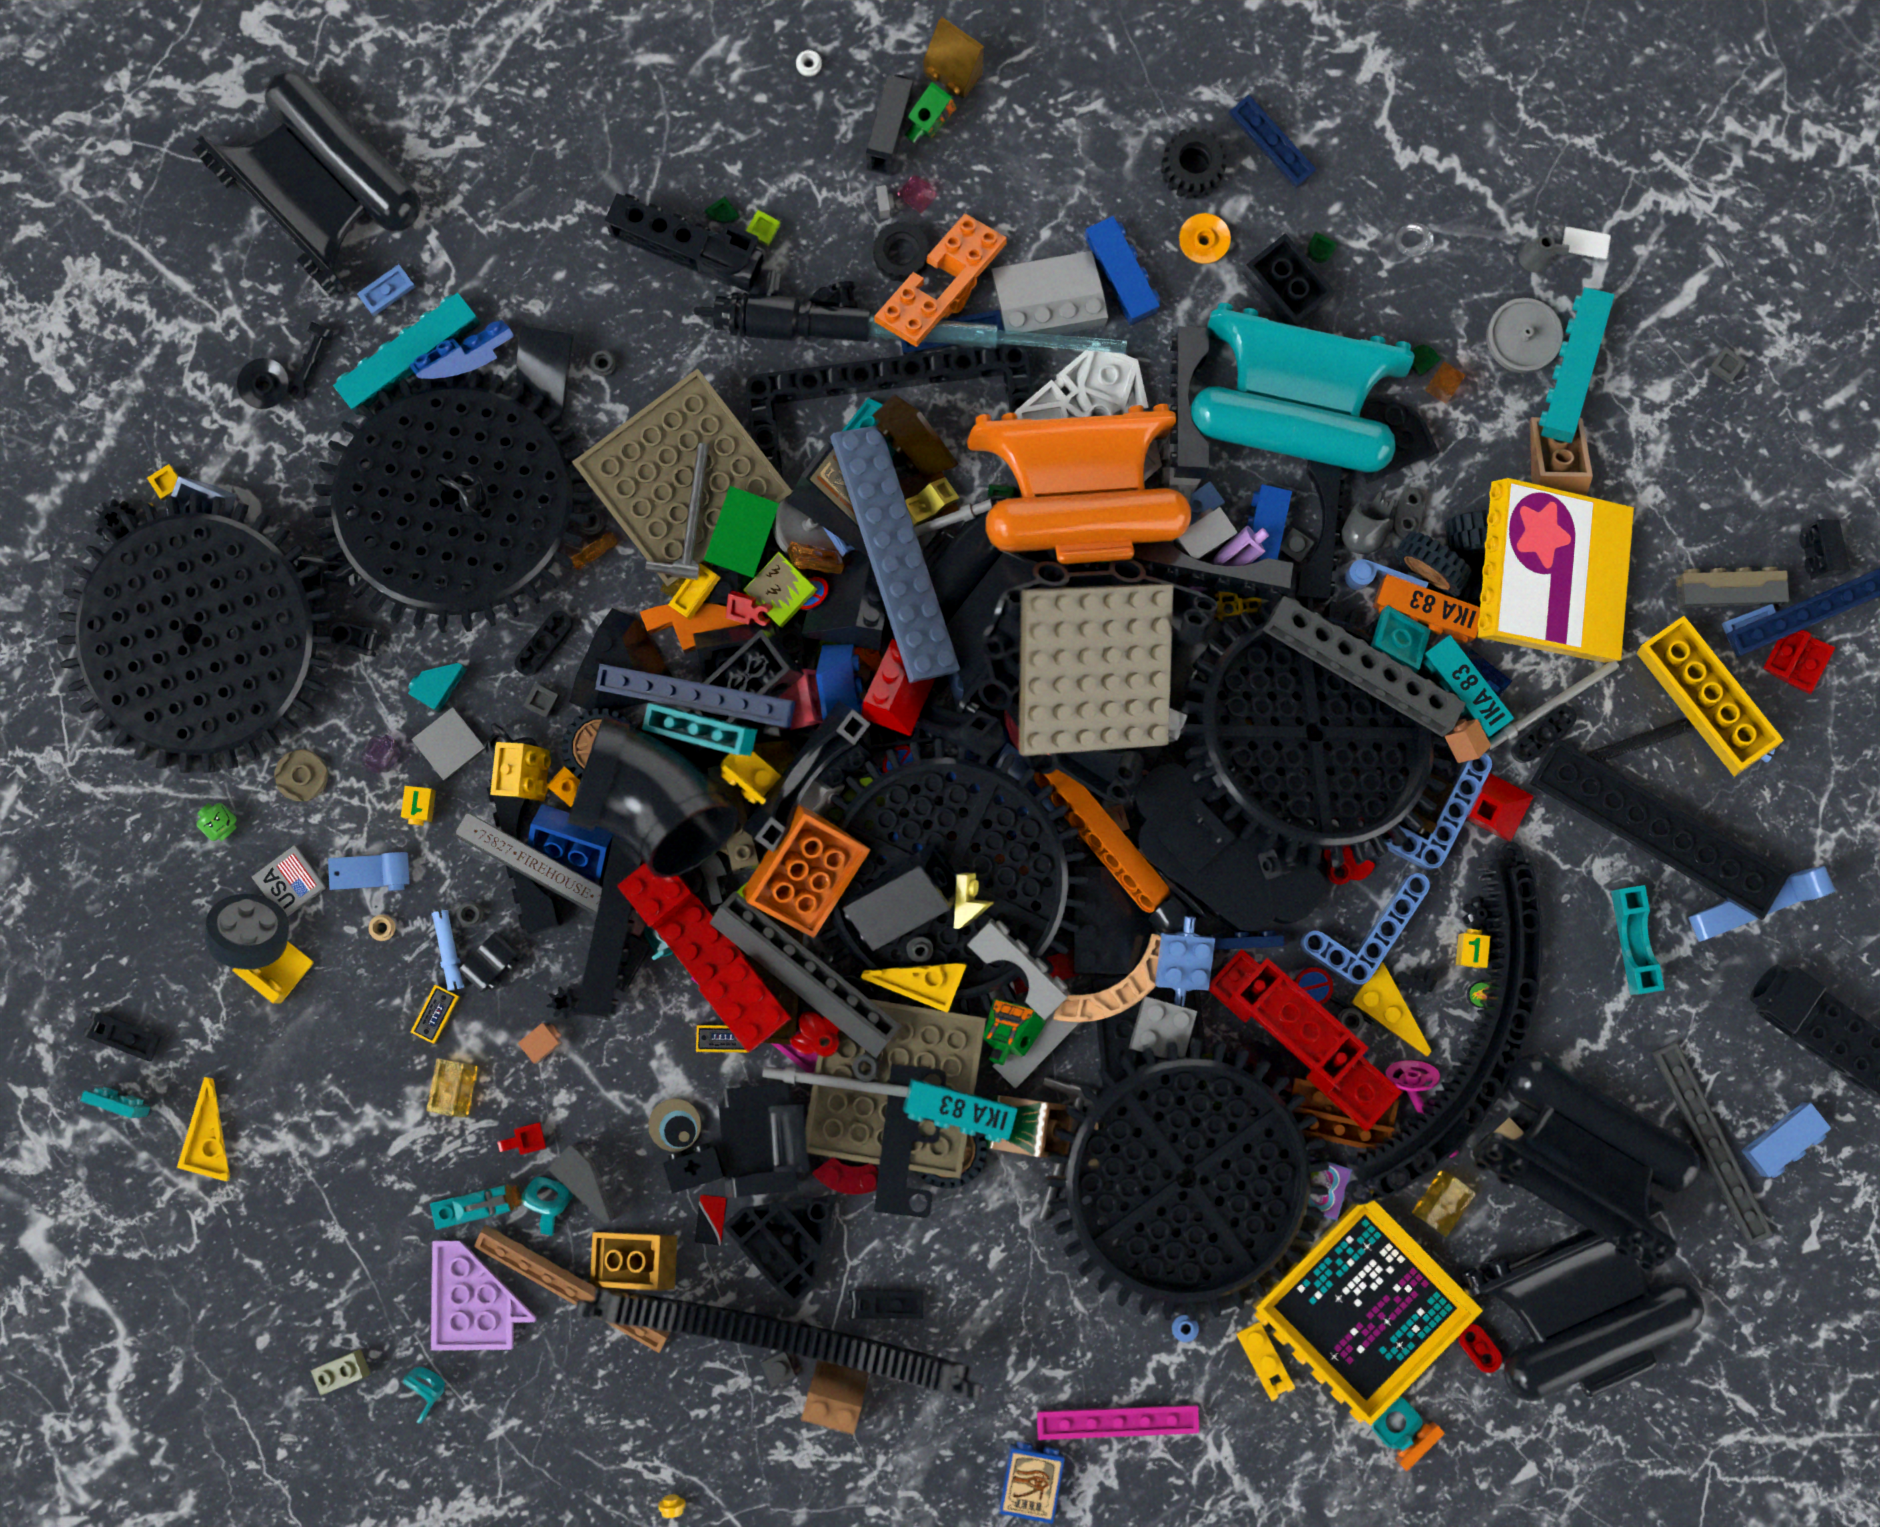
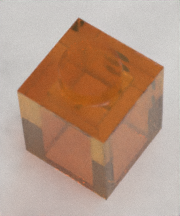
[1425,362,1466,404]

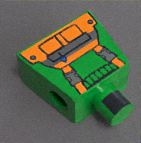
[904,82,957,145]
[983,999,1047,1066]

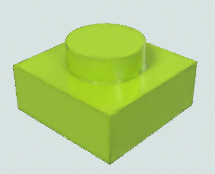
[746,210,781,246]

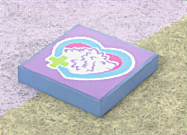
[1308,1156,1352,1221]

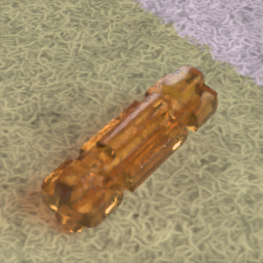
[571,532,618,571]

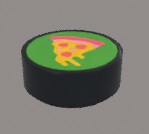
[1466,982,1490,1008]

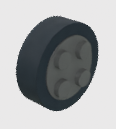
[205,894,289,970]

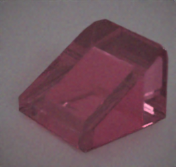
[897,175,937,213]

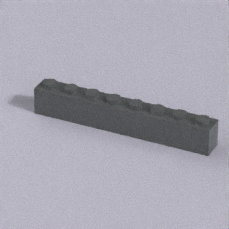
[710,891,901,1058]

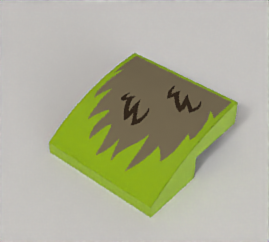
[743,552,818,628]

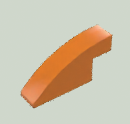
[640,603,755,654]

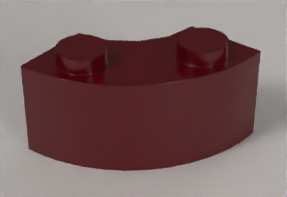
[812,1157,879,1195]

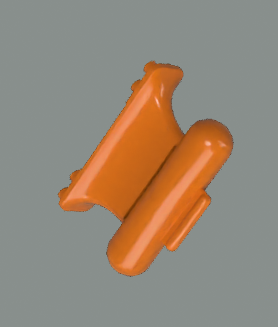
[967,404,1191,564]

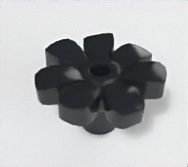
[1462,897,1492,930]

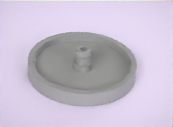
[1486,298,1563,373]
[772,490,837,563]

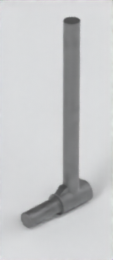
[645,443,709,580]
[1038,1076,1097,1221]

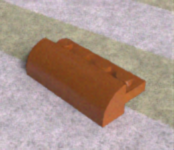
[1289,1076,1399,1149]

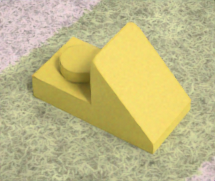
[954,872,994,929]

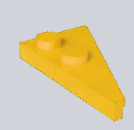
[1350,962,1431,1057]
[861,963,967,1013]
[177,1077,230,1181]

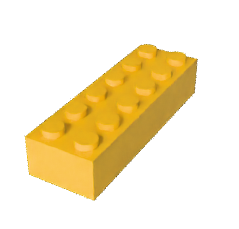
[1637,616,1784,777]

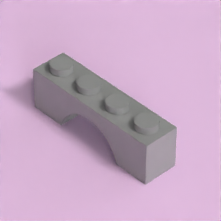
[968,919,1068,1020]

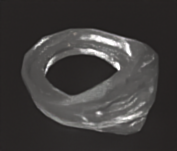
[1395,223,1434,256]

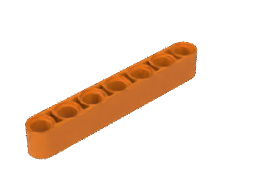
[1034,769,1170,913]

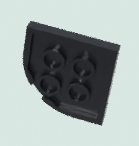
[1359,398,1440,484]

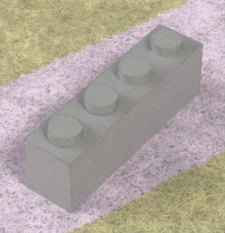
[992,990,1079,1089]

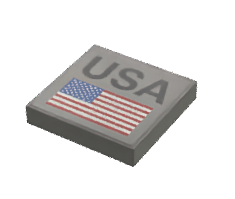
[252,845,327,917]

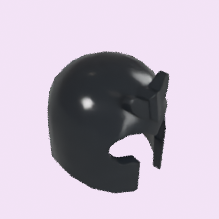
[1148,890,1201,934]

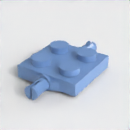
[1155,916,1215,1007]

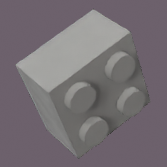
[1173,507,1238,562]
[1129,997,1197,1058]

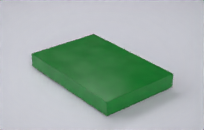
[704,486,780,578]

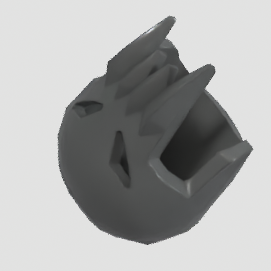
[1342,492,1395,555]

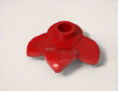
[1324,847,1375,885]
[790,1012,840,1057]

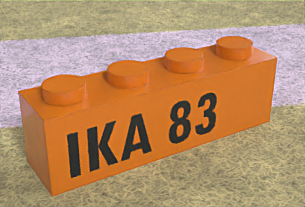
[1372,574,1480,644]

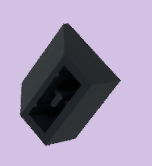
[1799,519,1850,580]

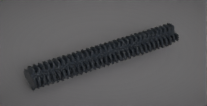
[1586,718,1689,763]

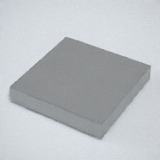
[411,707,486,781]

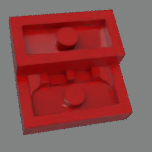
[1763,630,1835,695]

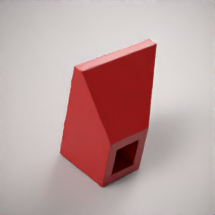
[1466,773,1534,842]

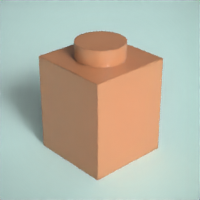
[1444,719,1491,763]
[518,1023,562,1064]

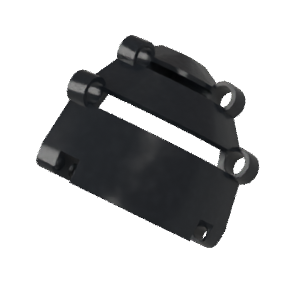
[978,559,1217,804]

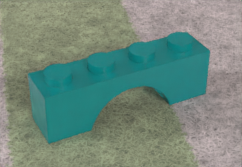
[1611,885,1665,995]

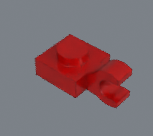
[497,1122,547,1155]

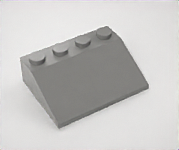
[991,251,1108,343]

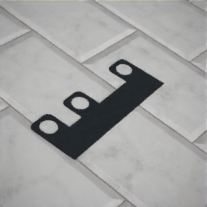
[874,1064,947,1218]

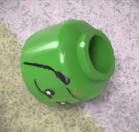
[196,803,237,842]

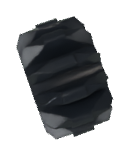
[92,499,140,543]

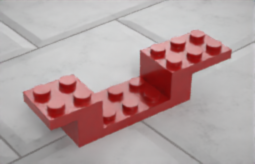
[617,863,792,1053]
[1209,949,1402,1132]

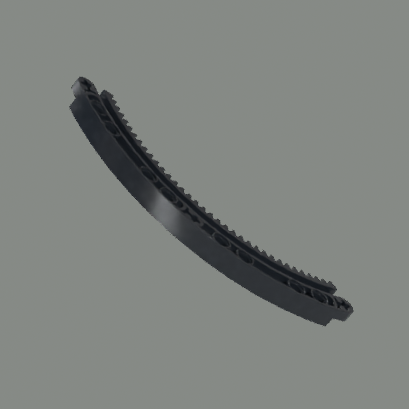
[1345,842,1543,1205]
[574,1288,983,1399]

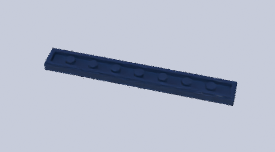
[1726,568,1880,657]
[595,664,795,728]

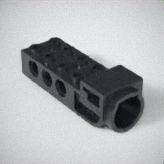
[604,193,765,293]
[656,629,804,773]
[1750,964,1880,1098]

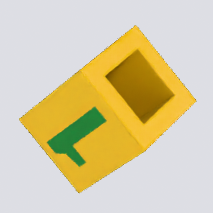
[401,786,436,826]
[1456,929,1490,968]

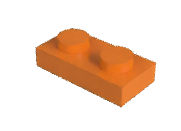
[1395,1422,1445,1471]

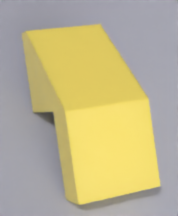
[905,477,959,527]

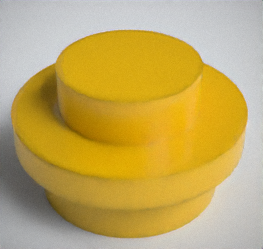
[658,1494,685,1518]

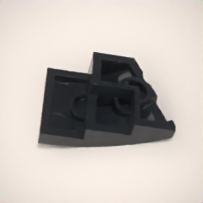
[516,325,574,414]

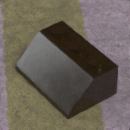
[872,394,959,476]

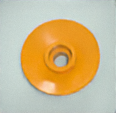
[1179,213,1230,264]

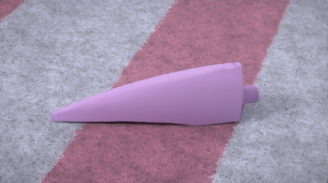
[1186,526,1269,593]

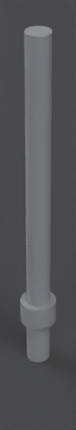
[855,499,994,551]
[1488,661,1619,750]
[763,1066,909,1097]

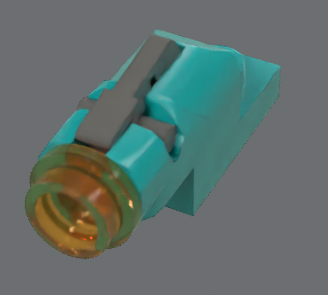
[430,1184,522,1230]

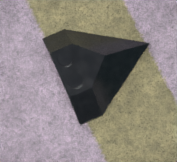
[569,608,674,711]
[722,1194,838,1307]

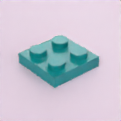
[1370,605,1431,673]
[80,1087,150,1118]

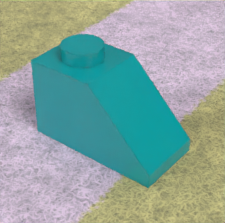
[408,663,467,713]

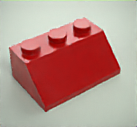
[861,639,937,736]

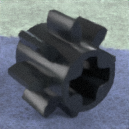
[547,986,579,1019]

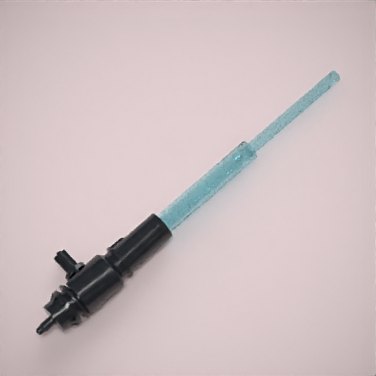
[694,270,1127,354]

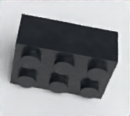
[1242,233,1335,327]
[693,622,775,683]

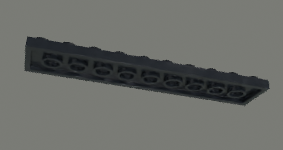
[1529,738,1790,920]

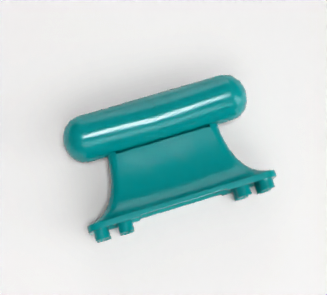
[1190,303,1415,473]

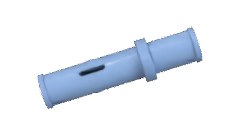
[431,910,464,991]

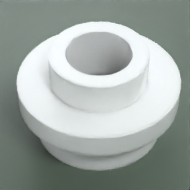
[796,50,822,76]

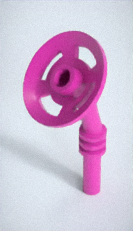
[1386,1060,1459,1158]

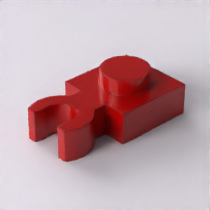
[725,591,773,626]

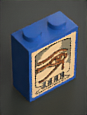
[999,1441,1065,1524]

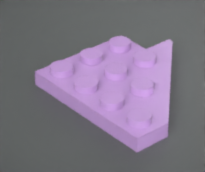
[431,1240,536,1350]

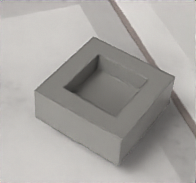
[876,185,894,219]

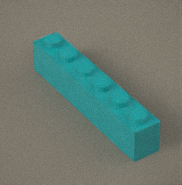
[1539,287,1615,443]
[333,292,480,415]

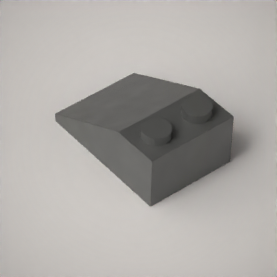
[547,1143,616,1224]

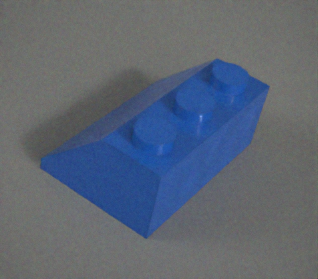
[816,644,864,720]
[527,804,613,885]

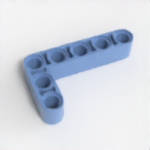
[1383,753,1492,870]
[1688,866,1836,942]
[1300,873,1430,985]

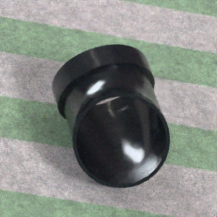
[567,713,738,878]

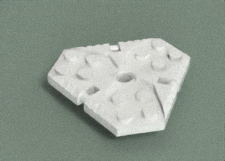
[1014,343,1162,481]

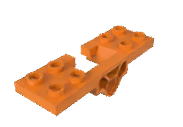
[874,214,1007,347]

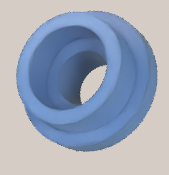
[1172,1315,1199,1342]

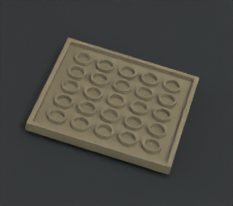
[572,368,793,587]
[1019,584,1173,755]
[805,999,986,1178]

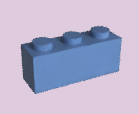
[1741,1102,1831,1178]

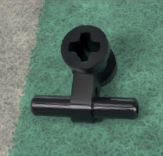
[807,281,858,308]

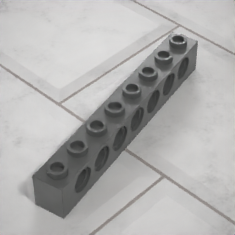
[1263,596,1466,737]

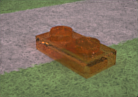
[787,542,844,574]

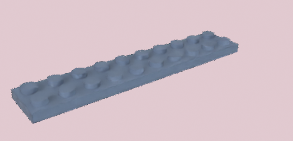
[830,426,960,683]

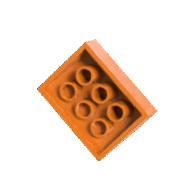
[742,804,870,938]

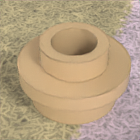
[369,915,396,941]

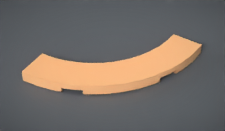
[1053,934,1161,1023]

